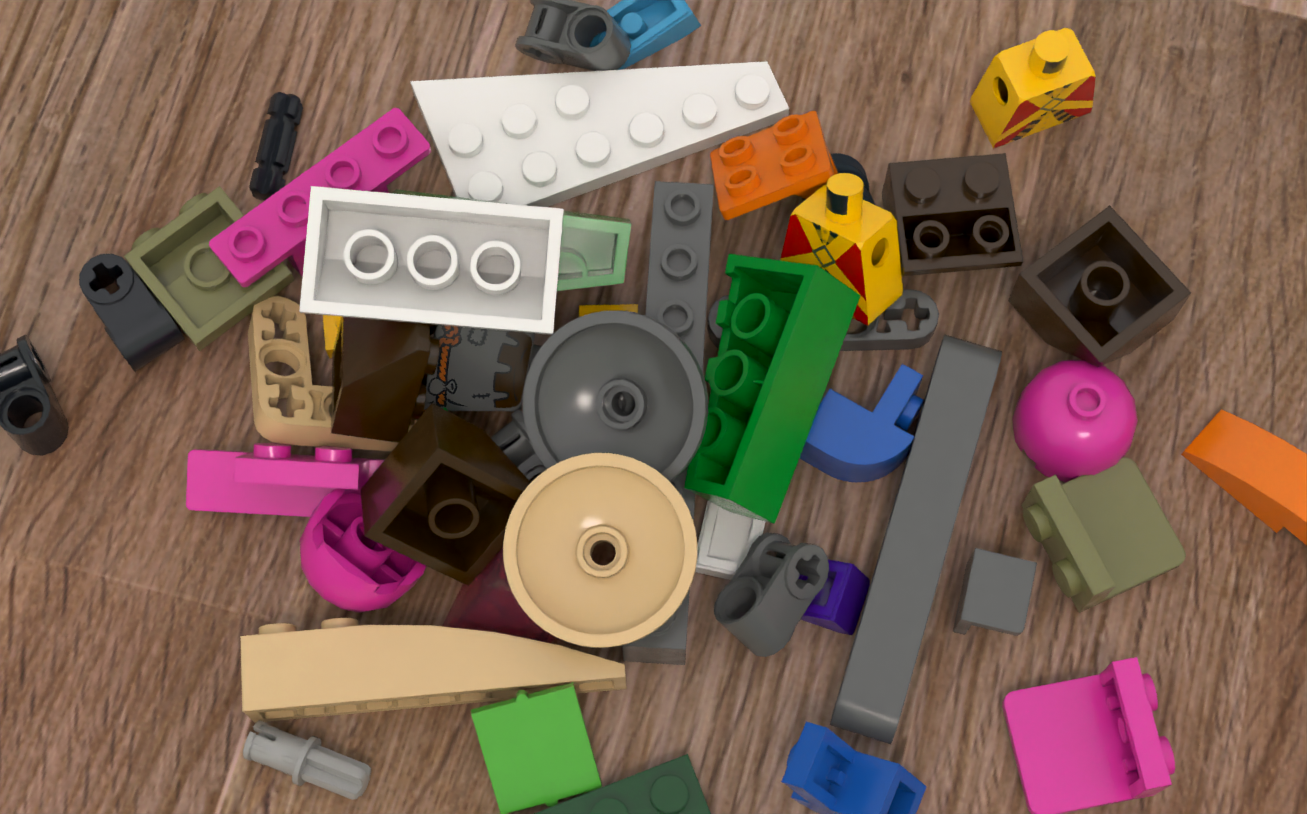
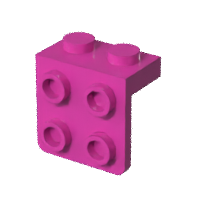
[1002,657,1175,814]

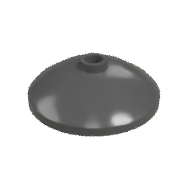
[523,310,708,483]

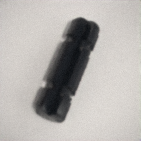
[249,92,303,200]

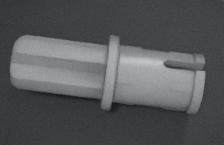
[243,720,371,800]

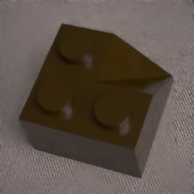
[1008,206,1191,367]
[360,403,531,586]

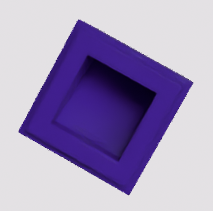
[798,560,870,635]

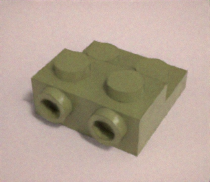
[124,186,294,351]

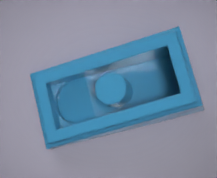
[590,0,701,70]

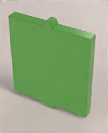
[471,682,602,814]

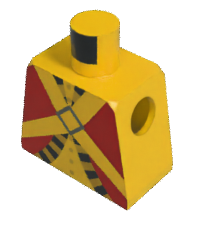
[970,28,1096,149]
[780,173,903,326]

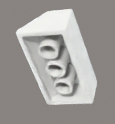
[299,186,564,335]

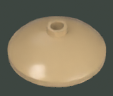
[503,453,698,648]

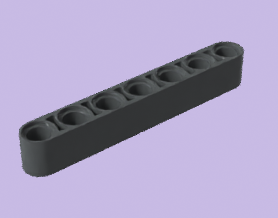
[830,334,1002,744]

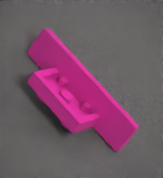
[209,108,431,287]
[186,443,385,517]

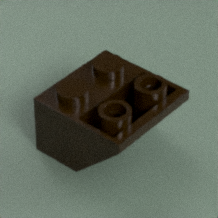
[882,153,1023,276]
[331,317,440,443]

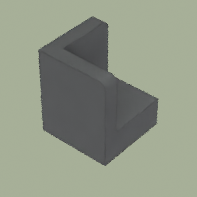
[953,548,1037,636]

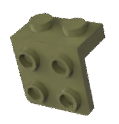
[1021,457,1186,613]

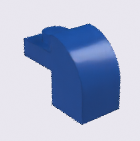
[800,364,925,482]
[781,722,927,814]

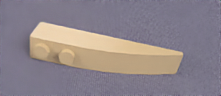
[240,618,627,723]

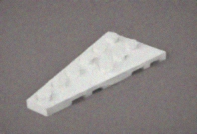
[410,61,789,207]

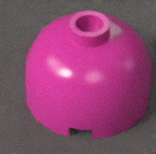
[1012,359,1138,482]
[300,488,426,613]

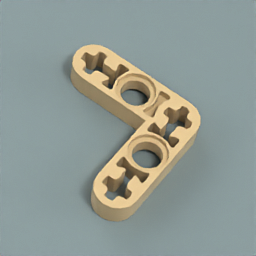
[248,296,426,451]

